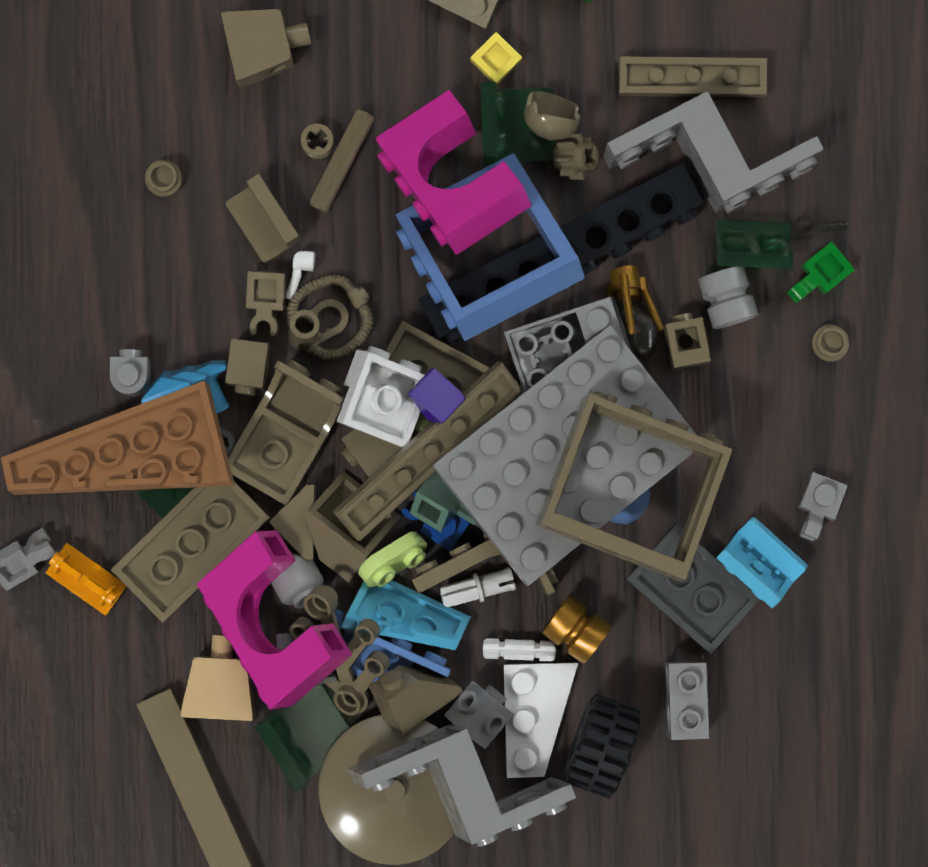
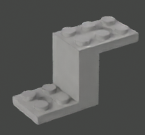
[603,91,824,214]
[348,723,576,847]

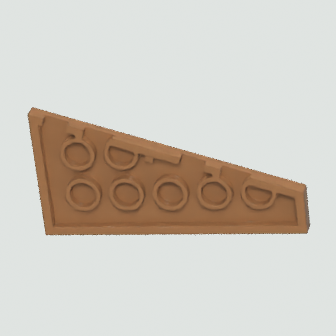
[1,381,235,495]

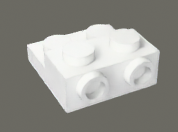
[336,346,424,448]

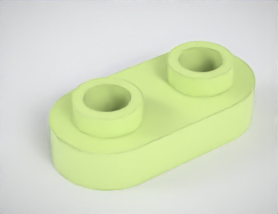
[358,531,427,587]

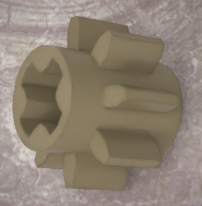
[553,133,599,180]

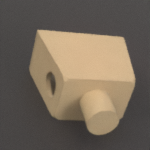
[180,635,256,721]

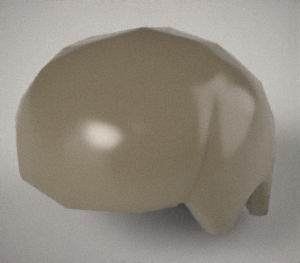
[524,91,581,141]

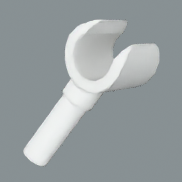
[285,251,316,299]

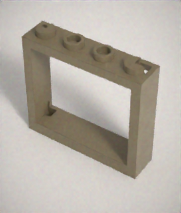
[535,391,733,580]

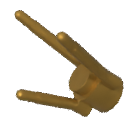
[606,266,664,335]

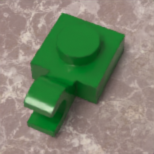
[786,241,855,303]

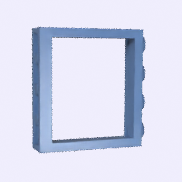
[396,153,585,341]

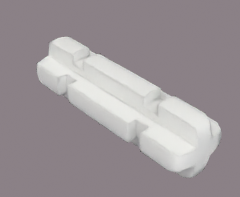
[483,638,556,661]

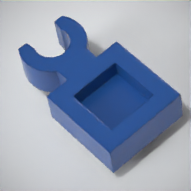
[402,492,470,551]

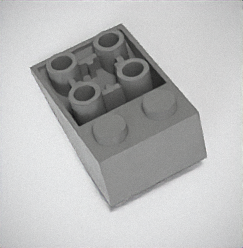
[504,297,632,392]

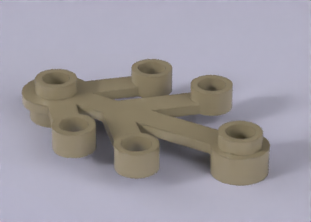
[289,585,390,716]

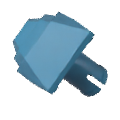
[141,360,229,414]

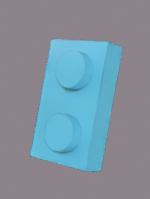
[716,517,808,608]

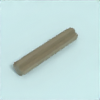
[310,109,374,212]

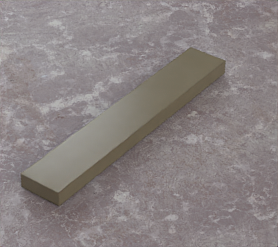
[332,361,524,541]
[136,688,253,867]

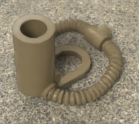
[287,274,374,360]

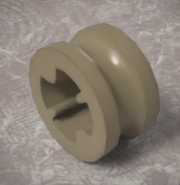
[301,123,334,159]

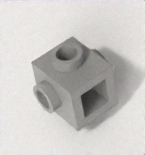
[444,680,513,749]

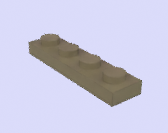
[618,56,767,98]

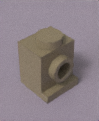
[664,313,711,371]

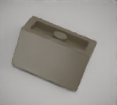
[226,174,301,263]

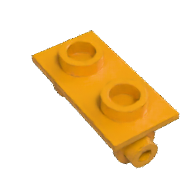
[45,543,127,616]

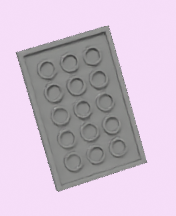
[432,325,697,586]

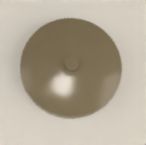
[319,714,454,865]

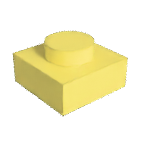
[470,32,522,86]

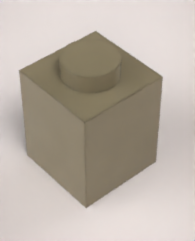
[225,339,271,396]

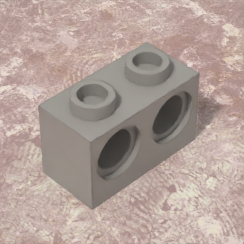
[665,661,709,740]

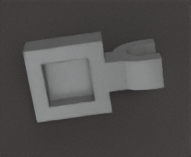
[798,472,848,542]
[0,527,56,591]

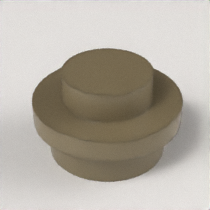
[145,160,182,197]
[812,324,849,362]

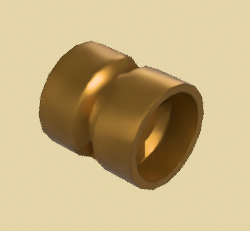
[541,594,612,664]

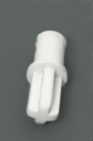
[440,567,516,607]

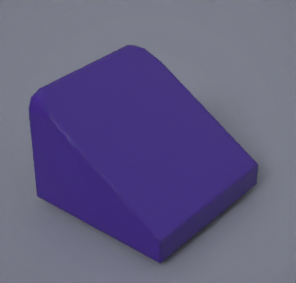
[407,368,466,423]

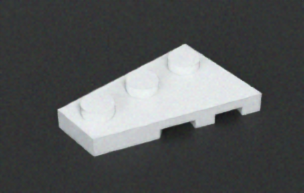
[503,662,578,778]

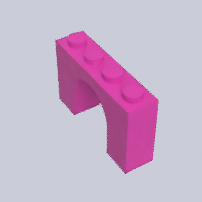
[375,90,532,255]
[197,530,352,710]

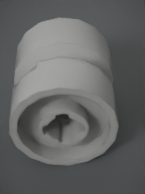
[698,265,759,330]

